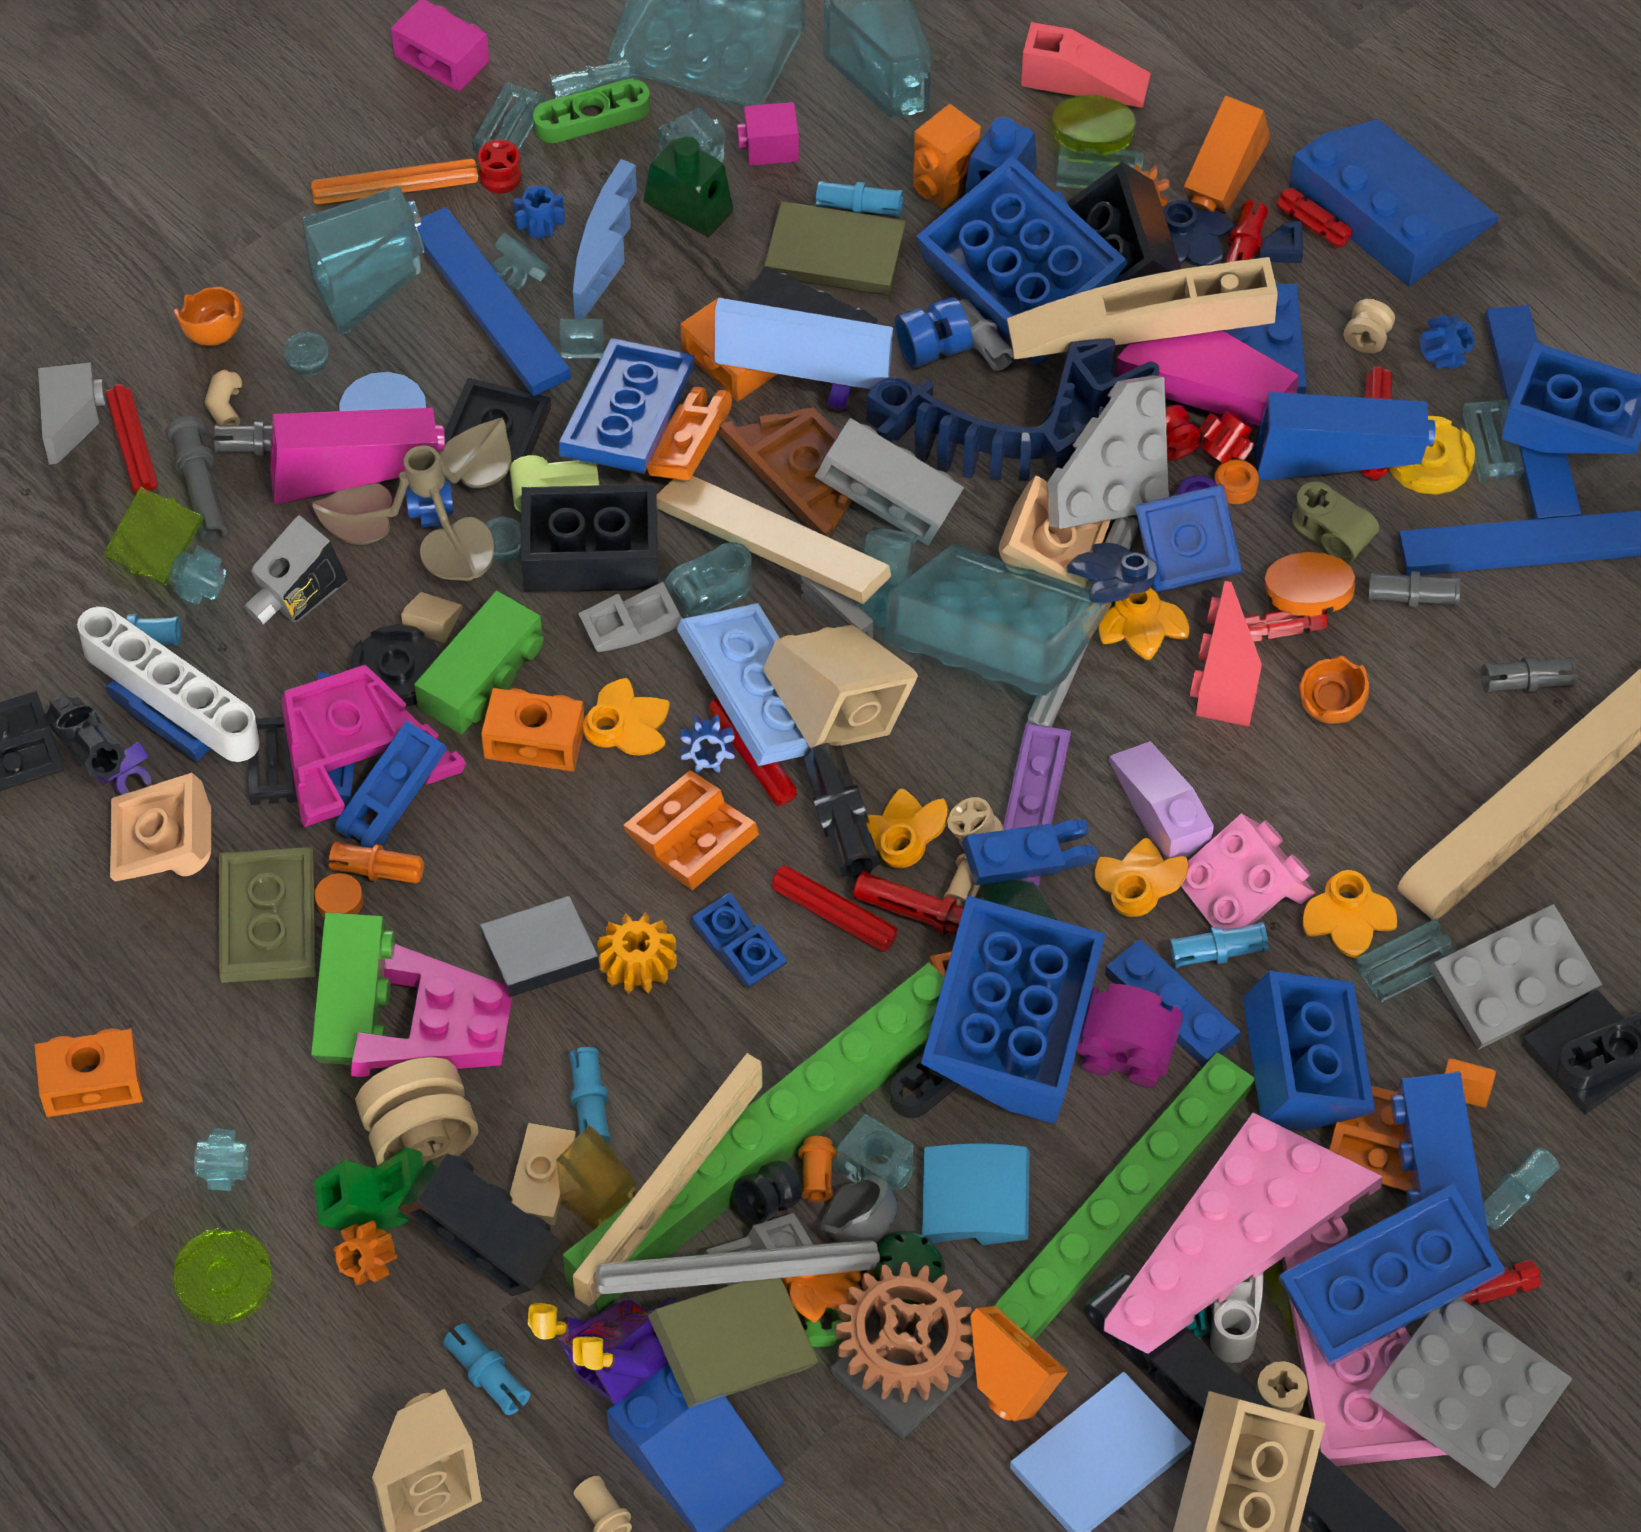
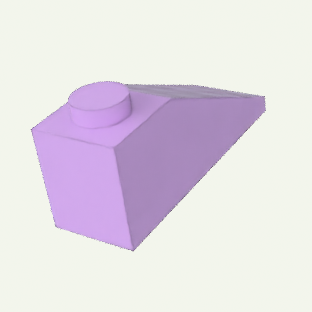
[1108,741,1214,861]

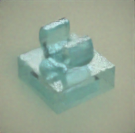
[492,232,551,290]

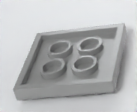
[1368,1297,1573,1489]

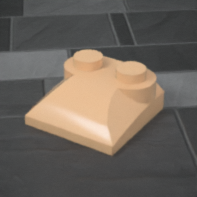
[999,475,1111,591]
[110,773,211,881]

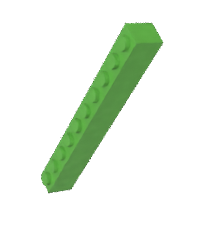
[563,963,945,1314]

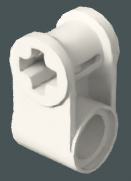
[1209,1272,1263,1363]

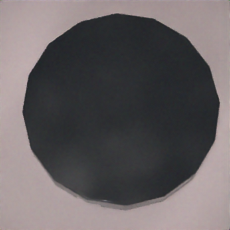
[350,624,440,707]

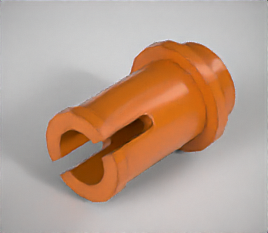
[798,1136,837,1202]

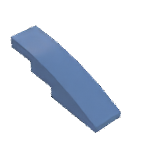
[573,159,637,322]

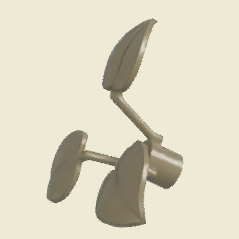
[312,418,512,581]

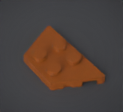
[719,407,853,538]

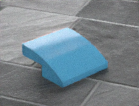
[922,1144,1030,1246]

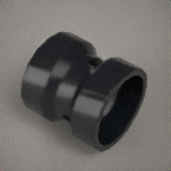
[733,1160,802,1224]

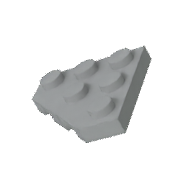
[1047,375,1169,529]

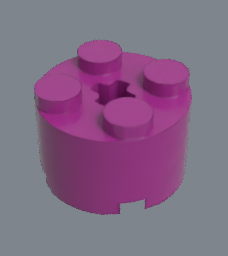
[1076,984,1183,1087]

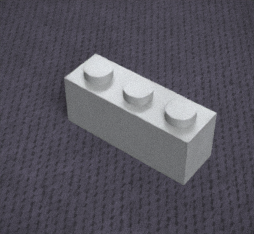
[815,418,964,546]

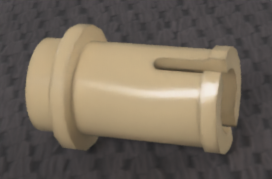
[943,853,980,906]
[573,1476,632,1532]

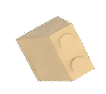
[763,624,918,750]

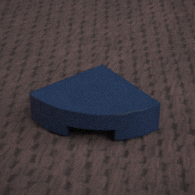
[1259,221,1303,263]

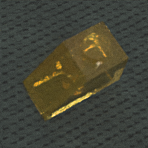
[556,1125,637,1229]

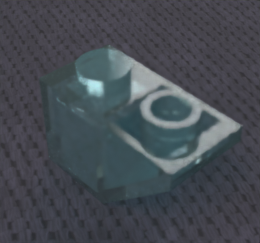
[856,527,917,631]

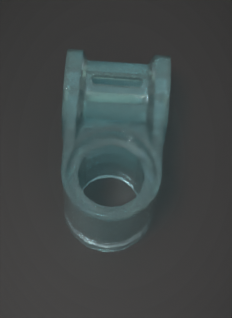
[665,542,754,618]

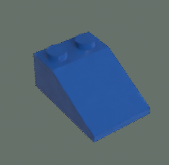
[1502,342,1641,454]
[607,1364,784,1532]

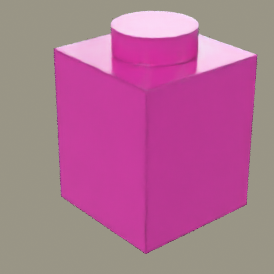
[737,102,799,166]

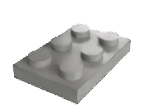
[1430,904,1603,1050]

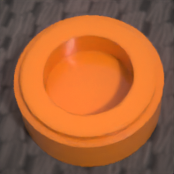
[1214,459,1259,504]
[315,873,363,918]

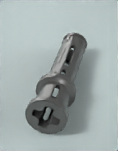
[166,416,228,543]

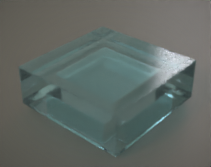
[559,319,605,358]

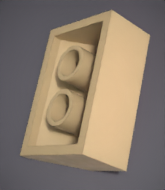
[372,1389,482,1532]
[1173,1391,1326,1532]

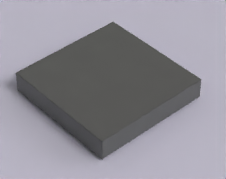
[831,1322,973,1440]

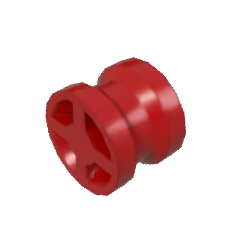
[478,140,522,194]
[1165,405,1202,461]

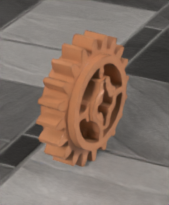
[835,1262,973,1403]

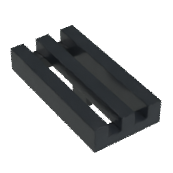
[248,716,297,805]

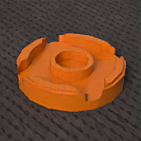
[1265,552,1355,617]

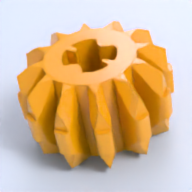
[597,912,677,995]

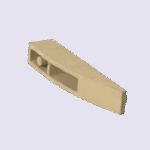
[1007,257,1278,359]

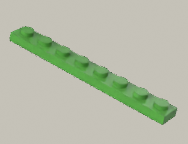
[994,1052,1255,1341]

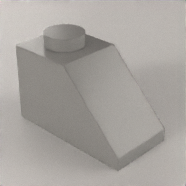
[38,362,106,464]

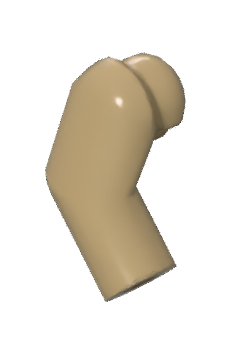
[204,370,242,425]

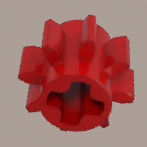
[1199,410,1256,463]

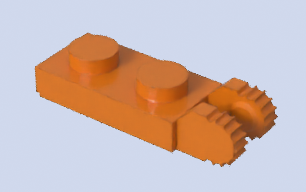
[647,387,733,481]

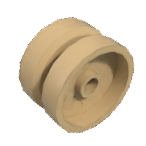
[355,1057,479,1167]

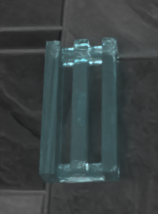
[472,82,545,153]
[1056,145,1144,189]
[1462,399,1525,483]
[1355,918,1459,1002]

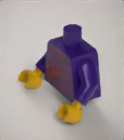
[528,1298,675,1405]

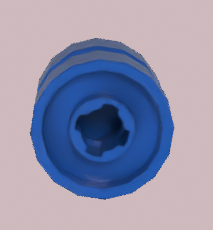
[894,297,973,369]

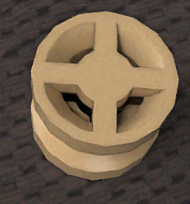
[1343,299,1395,354]
[947,797,1004,848]
[1256,1361,1308,1415]

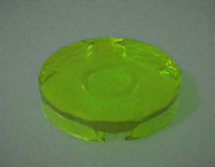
[1052,95,1136,155]
[173,1229,273,1325]

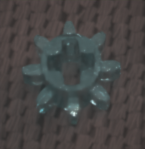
[169,546,226,605]
[194,1129,250,1191]

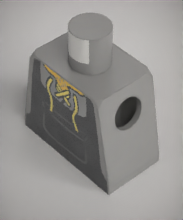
[244,515,348,626]

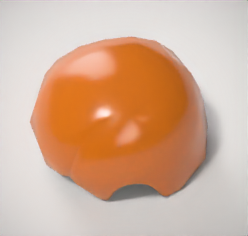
[174,286,244,346]
[1299,655,1369,724]

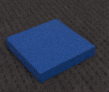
[1135,484,1243,593]

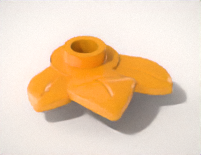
[1098,587,1189,660]
[583,678,670,756]
[867,788,949,869]
[1095,838,1188,917]
[1303,870,1397,958]

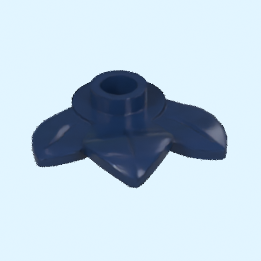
[1163,200,1234,267]
[1066,543,1157,603]

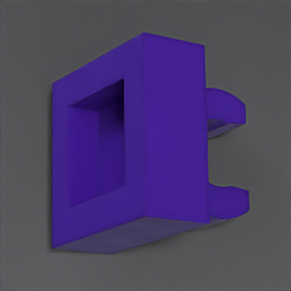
[96,742,152,796]

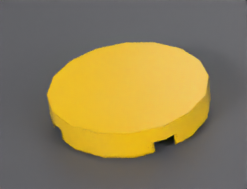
[1389,416,1475,495]

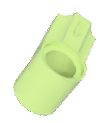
[509,455,599,513]

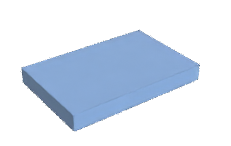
[1010,1372,1192,1532]

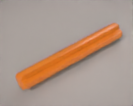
[311,158,478,205]

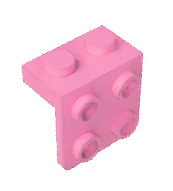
[1181,813,1316,930]

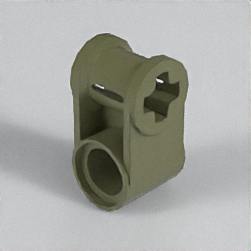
[1291,481,1379,564]

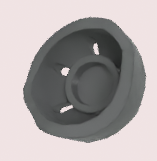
[820,1175,898,1243]

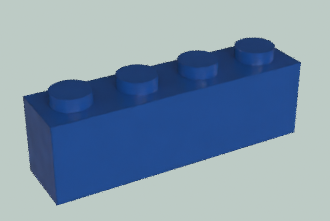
[1391,1072,1490,1243]

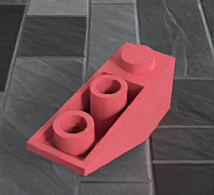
[1021,22,1151,108]
[1190,581,1262,727]

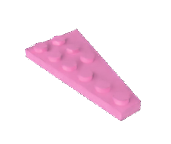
[1104,1113,1383,1354]
[1282,1217,1448,1466]

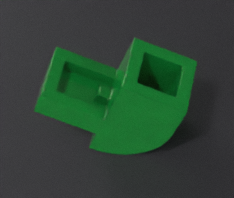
[314,1147,423,1230]

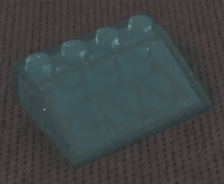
[606,0,805,107]
[884,544,1112,696]

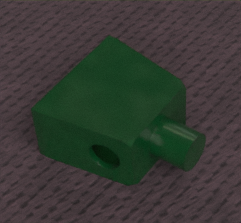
[644,136,733,238]

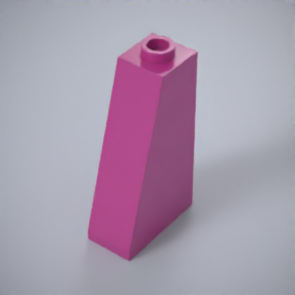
[1117,330,1299,426]
[269,407,445,504]

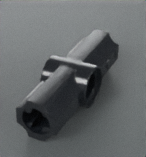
[44,693,126,780]
[803,743,880,879]

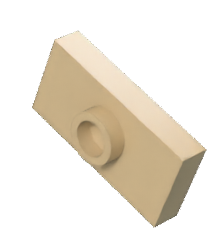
[510,1123,577,1225]

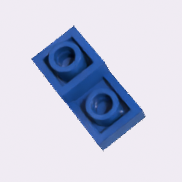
[690,892,788,989]

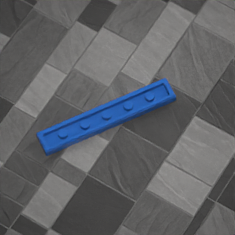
[409,207,571,396]
[1484,305,1581,519]
[1398,511,1641,575]

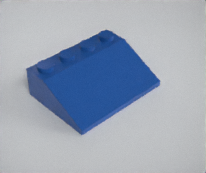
[1289,119,1499,287]
[916,155,1127,367]
[921,895,1106,1124]

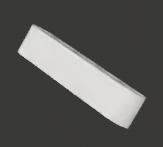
[77,606,260,762]

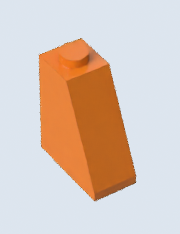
[1184,96,1271,214]

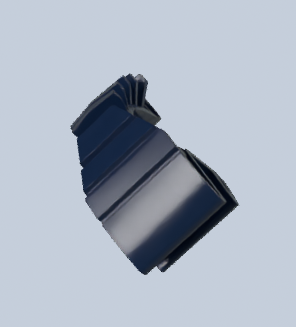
[866,338,1160,481]

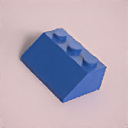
[1243,971,1375,1131]

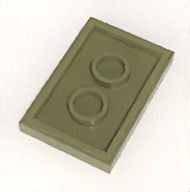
[764,201,906,295]
[219,847,316,983]
[648,1278,819,1408]

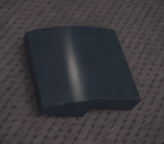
[0,690,64,791]

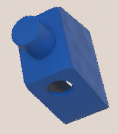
[965,117,1037,195]

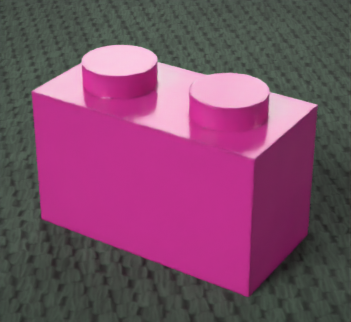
[391,0,489,92]

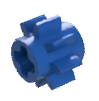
[513,185,565,238]
[1420,314,1475,369]
[406,481,453,527]
[679,715,735,773]

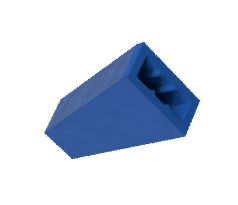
[1254,392,1435,481]

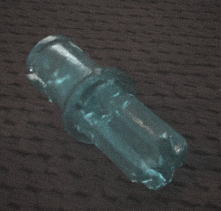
[549,60,634,99]
[1483,1147,1560,1230]

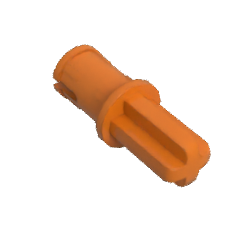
[329,841,424,883]

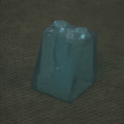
[823,0,932,118]
[302,186,424,335]

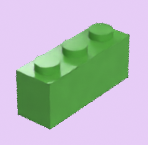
[414,590,544,735]
[311,912,395,1065]

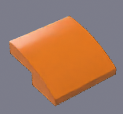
[623,770,759,891]
[1329,1085,1413,1192]

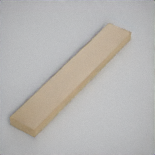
[657,475,891,604]
[573,1053,762,1306]

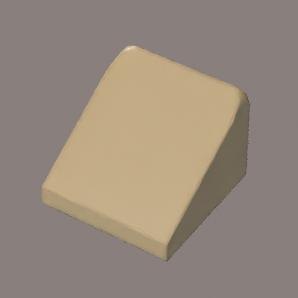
[401,592,463,643]

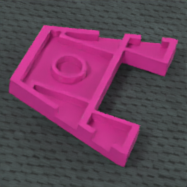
[281,665,466,827]
[351,944,512,1077]

